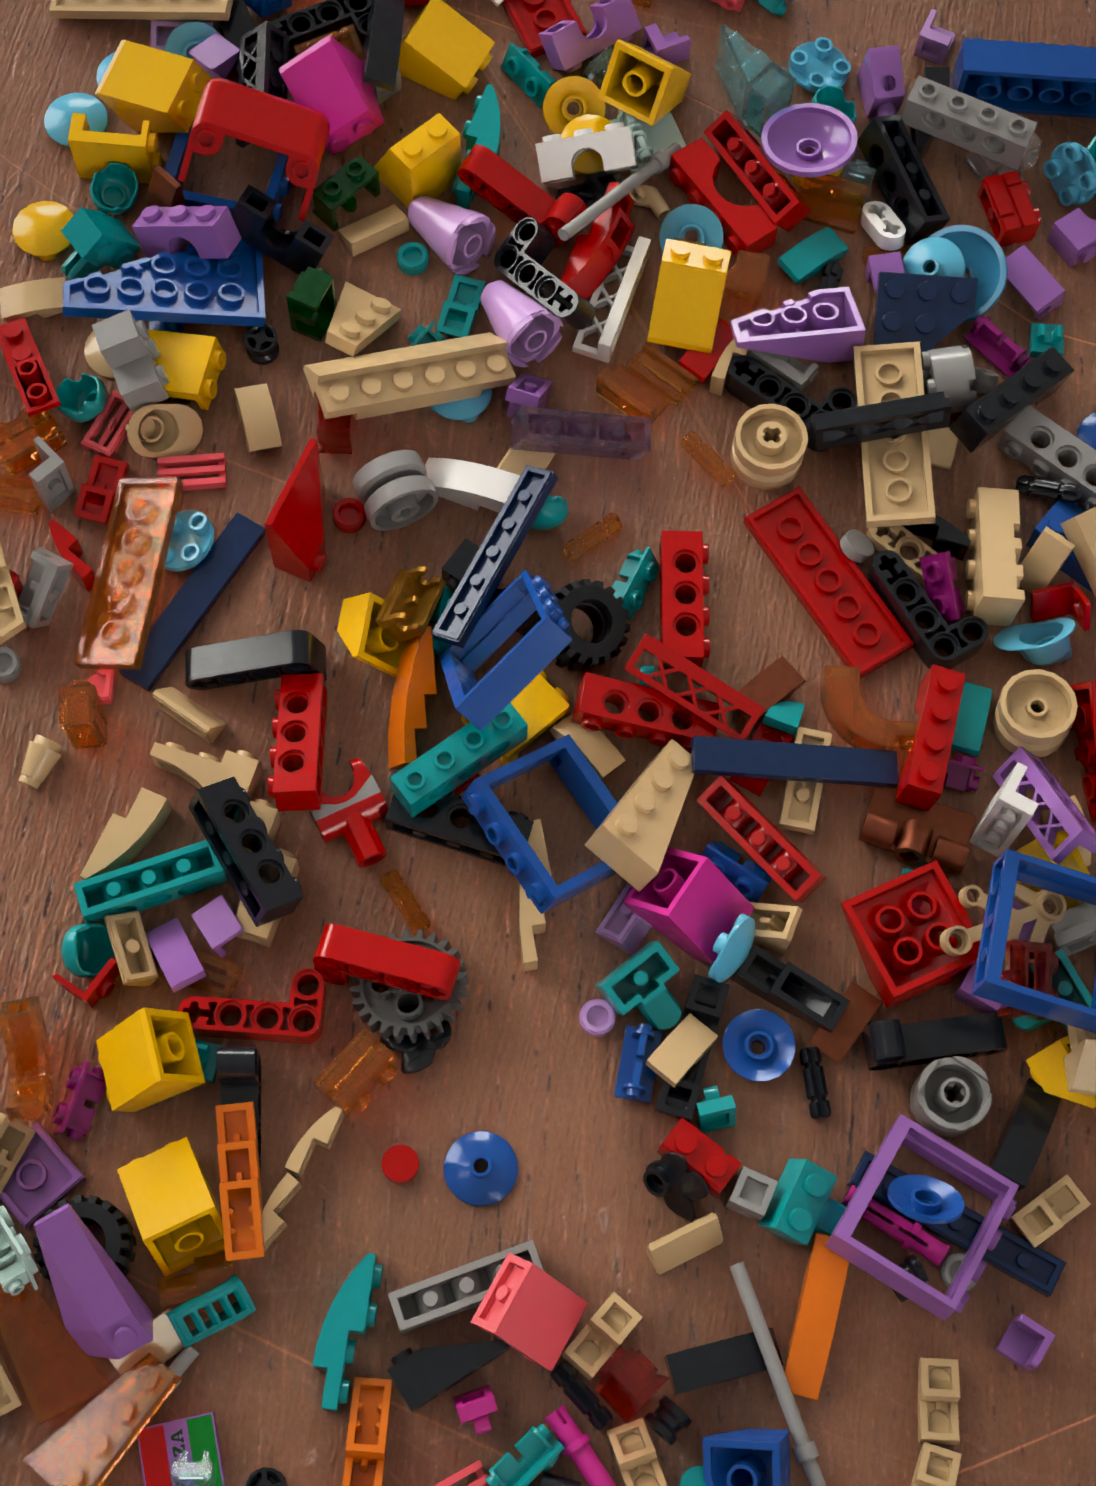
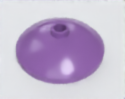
[761,103,858,178]

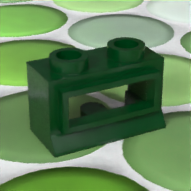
[312,155,380,232]
[286,266,337,342]

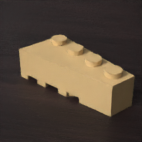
[964,487,1025,627]
[585,739,694,892]

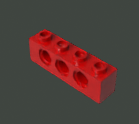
[703,110,813,232]
[659,530,710,669]
[572,672,719,754]
[267,673,328,811]
[696,775,827,903]

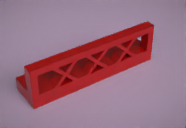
[623,633,765,740]

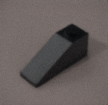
[387,1340,510,1413]

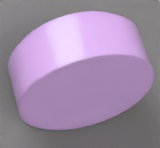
[579,999,616,1037]

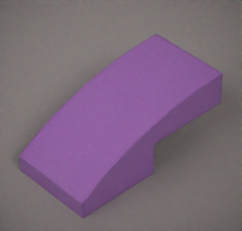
[146,917,207,993]

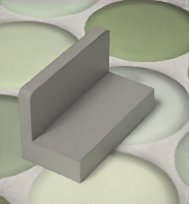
[29,436,76,513]
[1052,902,1096,956]

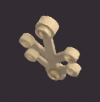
[940,882,1067,975]

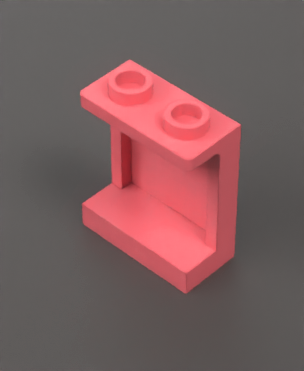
[471,1253,588,1372]

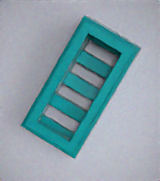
[166,1272,257,1348]

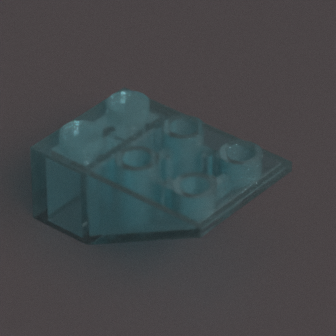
[715,24,796,138]

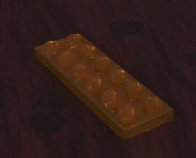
[74,477,184,669]

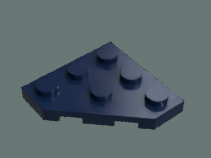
[872,272,978,352]

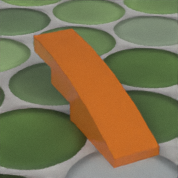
[388,626,437,769]
[215,1101,265,1261]
[784,1232,849,1400]
[342,1377,393,1486]

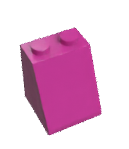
[278,35,385,155]
[622,847,754,964]

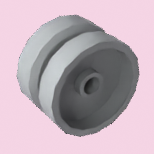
[352,449,438,531]

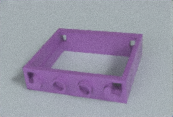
[825,1114,1019,1321]

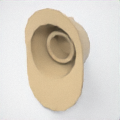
[125,404,203,458]

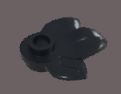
[380,1005,452,1074]
[643,1152,710,1221]

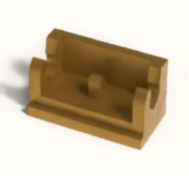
[375,566,446,643]

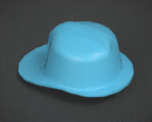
[993,618,1076,666]

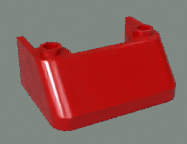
[178,78,330,221]

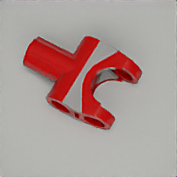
[310,757,388,868]

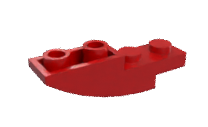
[560,182,635,300]
[0,317,61,417]

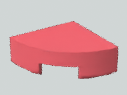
[76,668,116,704]

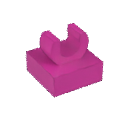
[453,1385,498,1436]

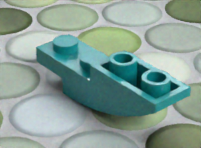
[452,84,500,209]
[312,1253,383,1412]

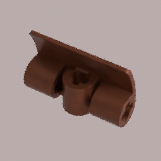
[858,787,977,875]

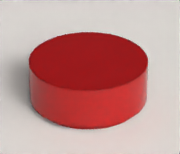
[332,498,366,533]
[382,1145,419,1184]

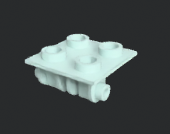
[610,109,686,173]
[0,1205,39,1296]

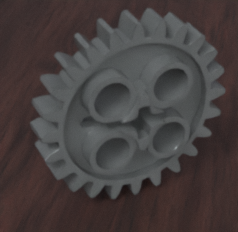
[350,929,469,1043]

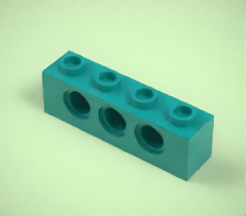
[390,703,528,818]
[73,840,228,924]

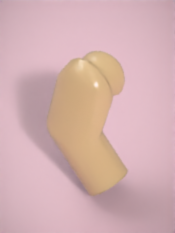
[629,185,671,221]

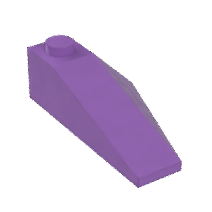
[730,287,866,363]
[34,1203,153,1359]

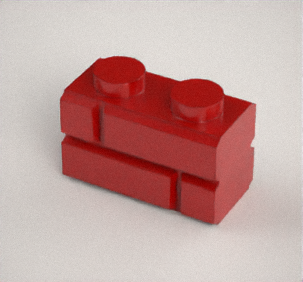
[977,170,1041,248]
[657,1117,742,1199]

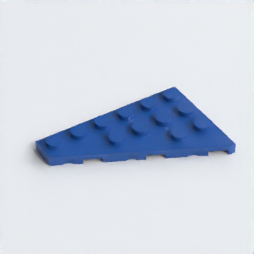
[63,240,266,327]

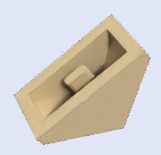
[749,902,802,955]

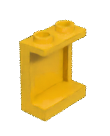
[68,113,163,184]
[147,329,226,410]
[461,670,570,765]

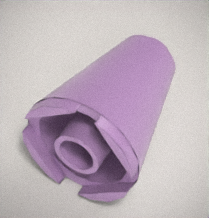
[408,196,496,275]
[480,280,563,367]

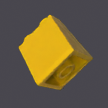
[398,0,495,100]
[598,39,692,126]
[95,40,213,133]
[374,113,461,208]
[647,239,731,354]
[96,1007,205,1112]
[117,1137,225,1277]

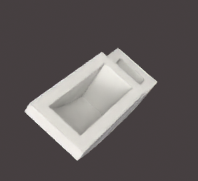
[425,457,520,513]

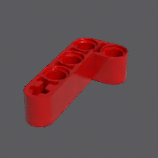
[457,144,587,248]
[313,924,461,1000]
[177,968,327,1044]

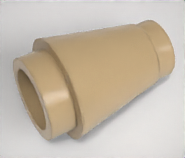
[18,734,62,789]

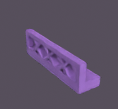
[992,746,1096,865]

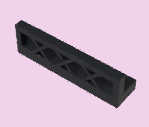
[236,21,290,148]
[810,391,952,450]

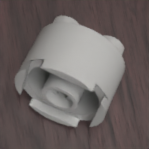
[921,345,977,414]
[909,1056,992,1138]

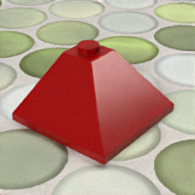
[264,438,327,582]
[841,860,980,1010]

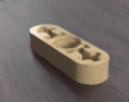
[866,526,937,587]

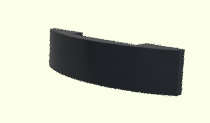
[655,974,730,1122]

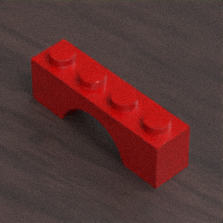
[668,137,778,263]
[895,664,966,812]

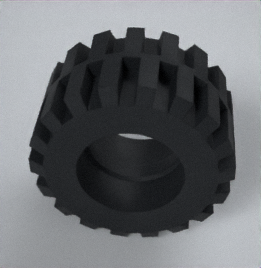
[535,579,630,671]
[33,1195,136,1284]

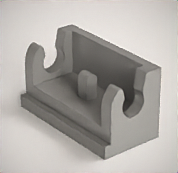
[747,349,819,393]
[18,547,73,629]

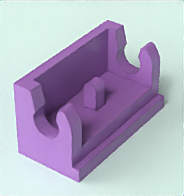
[1006,245,1065,320]

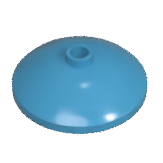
[925,225,1008,323]

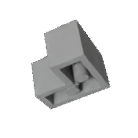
[92,310,170,413]

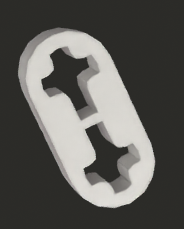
[860,201,906,251]

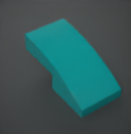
[777,227,849,284]
[436,274,487,338]
[951,682,993,756]

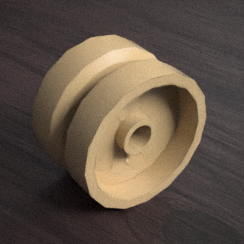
[730,404,808,490]
[992,669,1078,758]

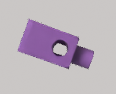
[857,45,905,119]

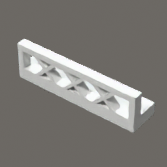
[572,236,651,363]
[969,762,1038,857]

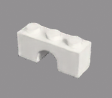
[535,122,638,185]

